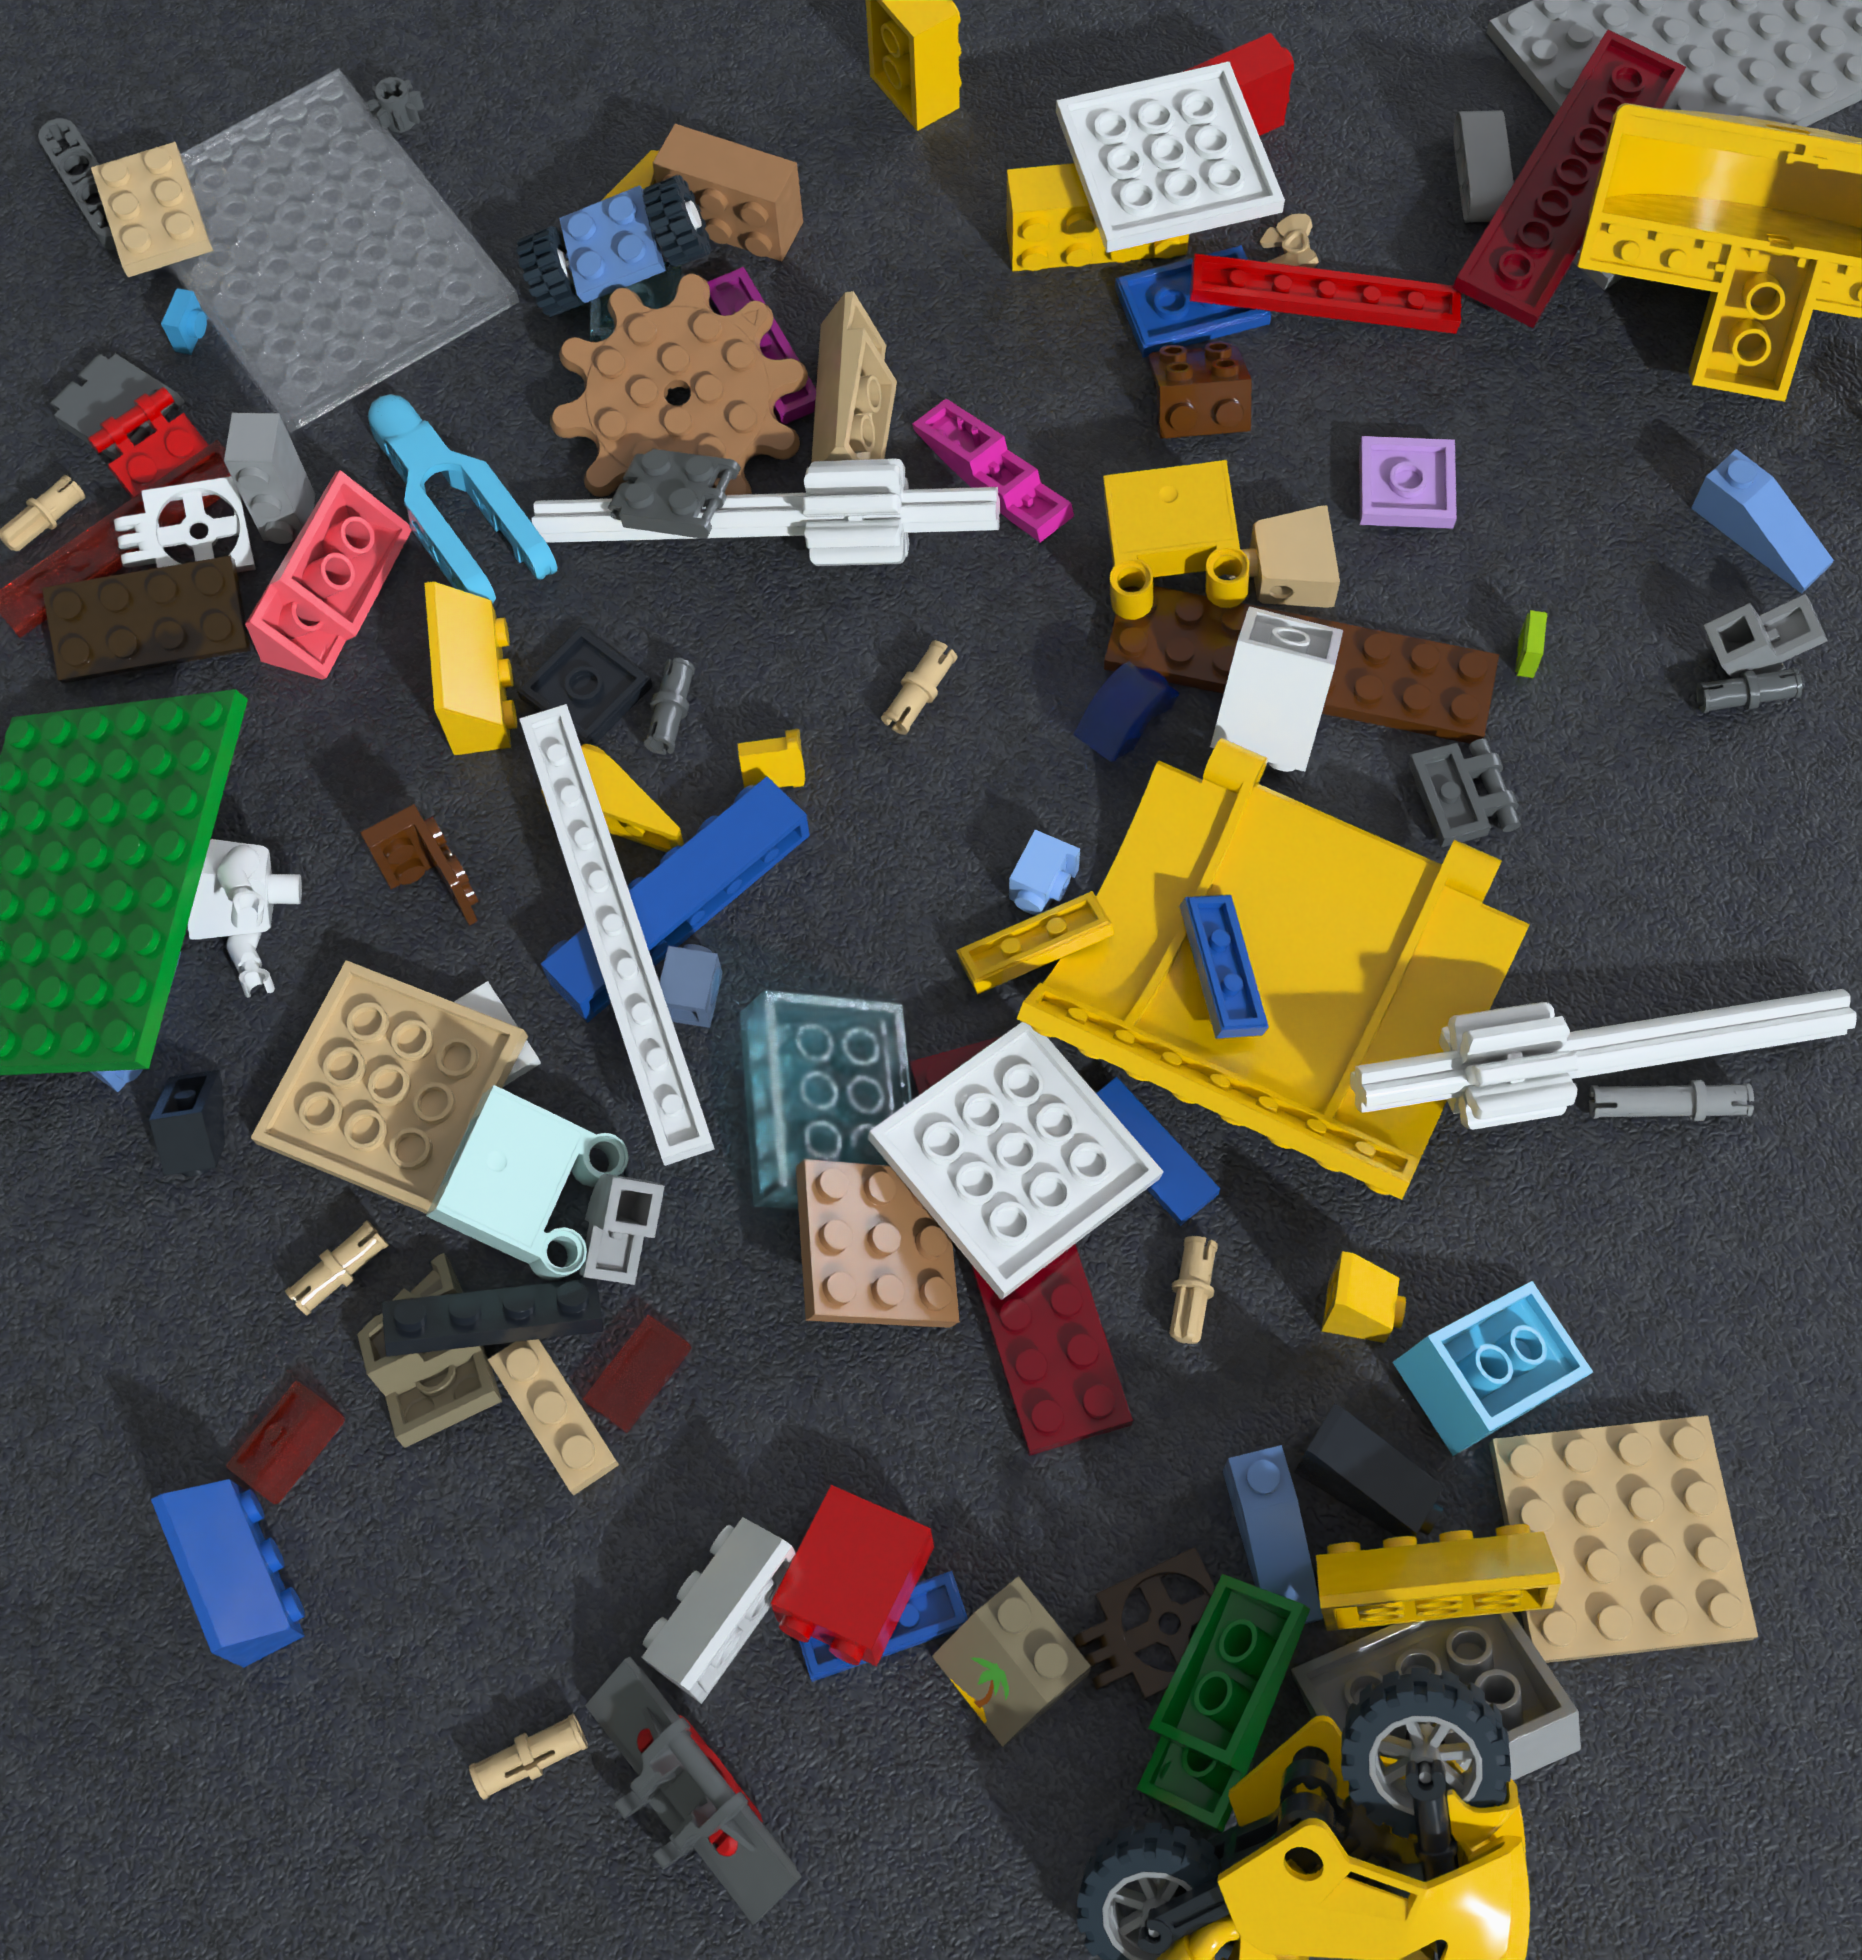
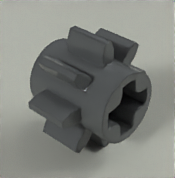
[367,77,424,133]

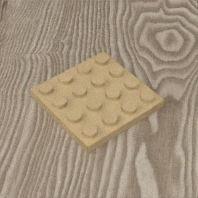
[251,960,528,1214]
[1489,1415,1758,1663]

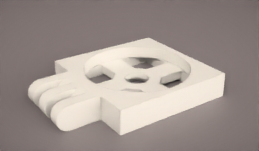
[114,476,256,573]

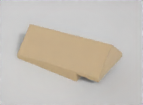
[811,291,897,463]

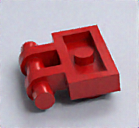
[87,387,213,505]

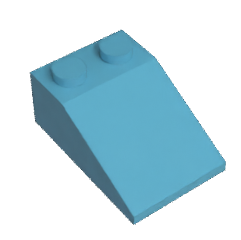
[1393,1281,1593,1456]

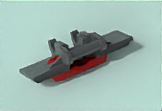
[585,1657,802,1925]

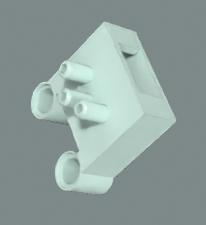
[426,1085,629,1281]

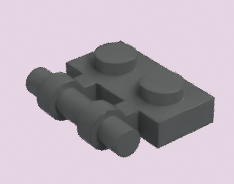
[1408,738,1521,848]

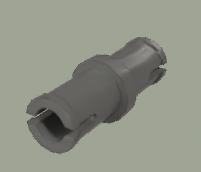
[644,657,695,755]
[1696,667,1803,713]

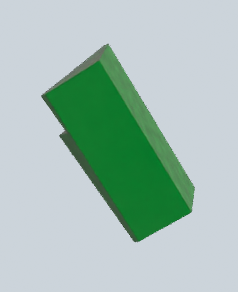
[1136,1574,1310,1833]

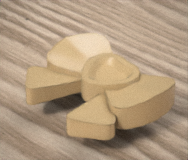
[1260,213,1319,268]

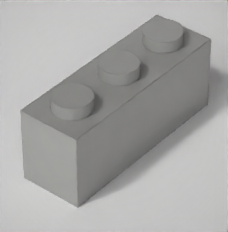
[224,413,316,544]

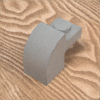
[1704,594,1828,678]
[579,1174,665,1285]

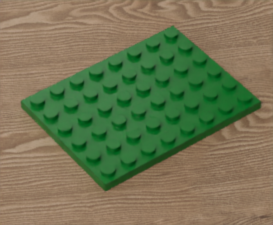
[0,689,248,1075]

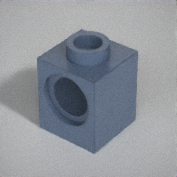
[659,944,723,1028]

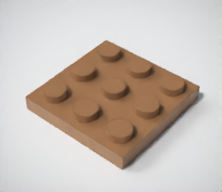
[796,1159,960,1328]

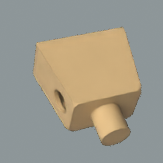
[1227,505,1340,608]

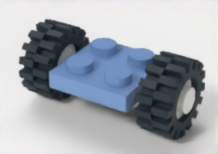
[516,175,711,317]

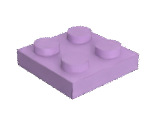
[1359,436,1457,529]

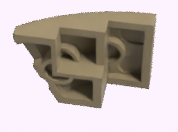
[357,1253,502,1448]

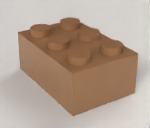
[652,124,803,262]

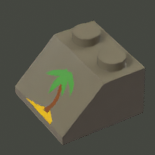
[932,1576,1091,1748]

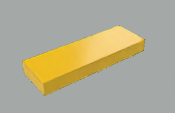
[956,891,1115,995]

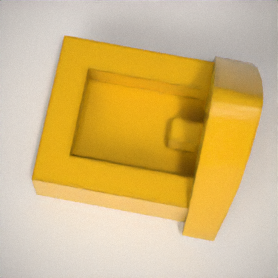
[737,729,805,788]

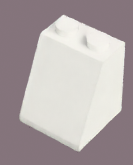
[1210,606,1343,772]

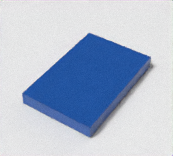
[1115,245,1271,357]

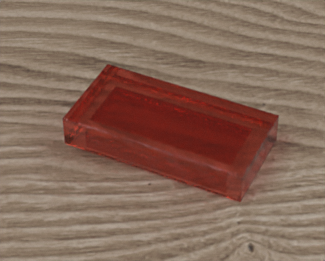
[582,1314,692,1434]

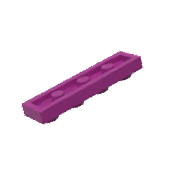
[707,267,816,425]

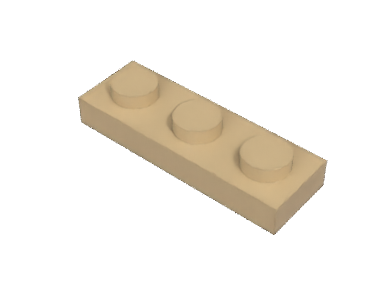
[488,1339,619,1496]

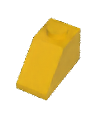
[1322,1251,1406,1343]

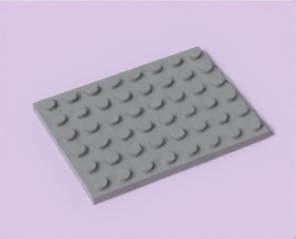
[1486,0,1862,127]

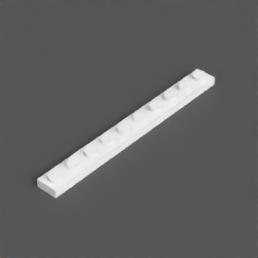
[520,704,714,1166]

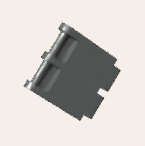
[50,353,185,460]
[608,449,741,539]

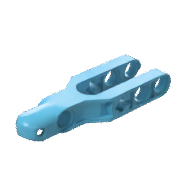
[368,394,557,604]

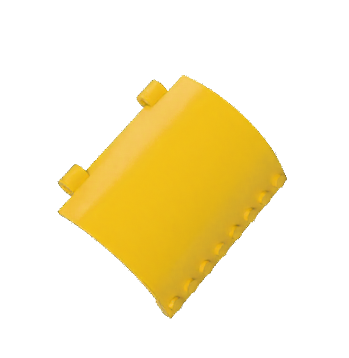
[1017,738,1530,1200]

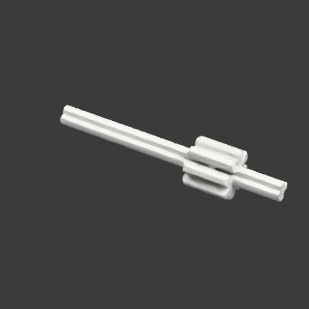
[532,459,1000,566]
[1350,989,1856,1130]

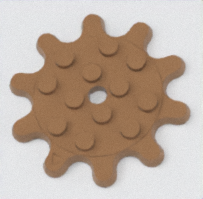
[550,274,808,497]

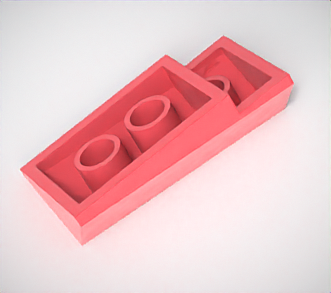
[245,470,412,680]

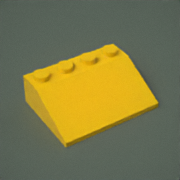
[1316,1524,1561,1631]

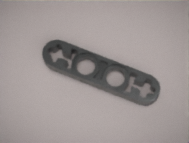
[38,118,117,250]

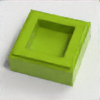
[1515,610,1547,678]

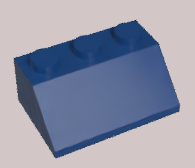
[151,1479,305,1668]

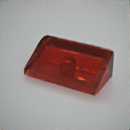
[225,1380,345,1504]

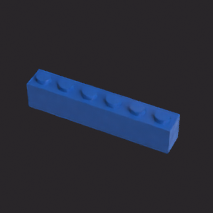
[541,776,810,1023]

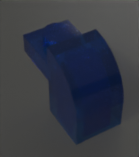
[1073,661,1180,762]

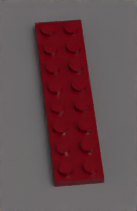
[1452,29,1686,329]
[910,1036,1133,1456]

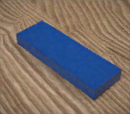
[1179,895,1269,1039]
[1096,1077,1220,1226]
[799,1571,968,1682]

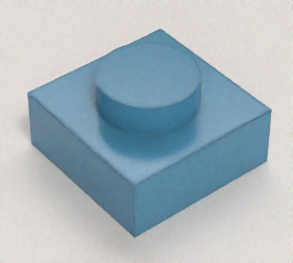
[161,288,207,355]

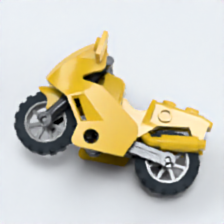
[1077,1667,1530,1960]

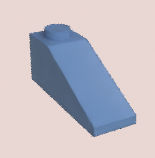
[1691,449,1834,594]
[1223,1445,1323,1624]

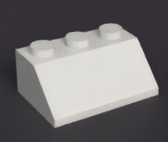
[641,1517,795,1704]

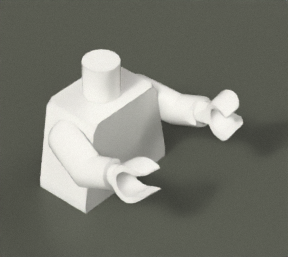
[188,839,302,998]

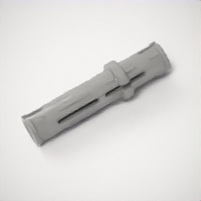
[1589,1080,1754,1121]

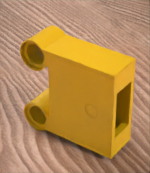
[1103,460,1250,620]

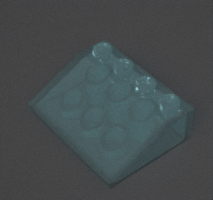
[740,990,912,1209]

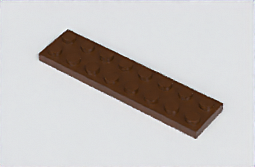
[1104,586,1499,744]

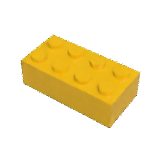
[1006,163,1189,272]

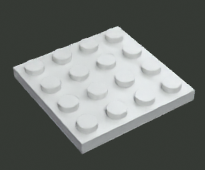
[1056,62,1285,253]
[867,1022,1163,1300]

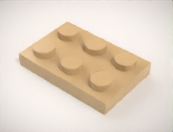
[91,142,213,278]

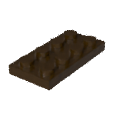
[42,555,251,683]

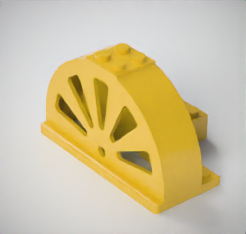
[1577,103,1862,402]

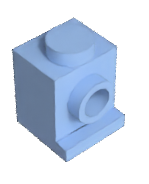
[1009,830,1080,915]

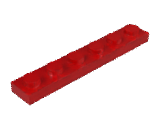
[1190,254,1461,334]

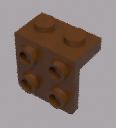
[1149,341,1252,439]

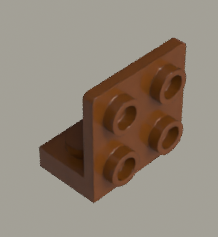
[360,804,479,926]

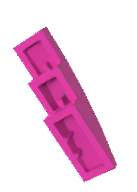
[912,399,1074,543]

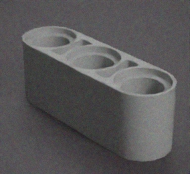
[1453,110,1514,223]

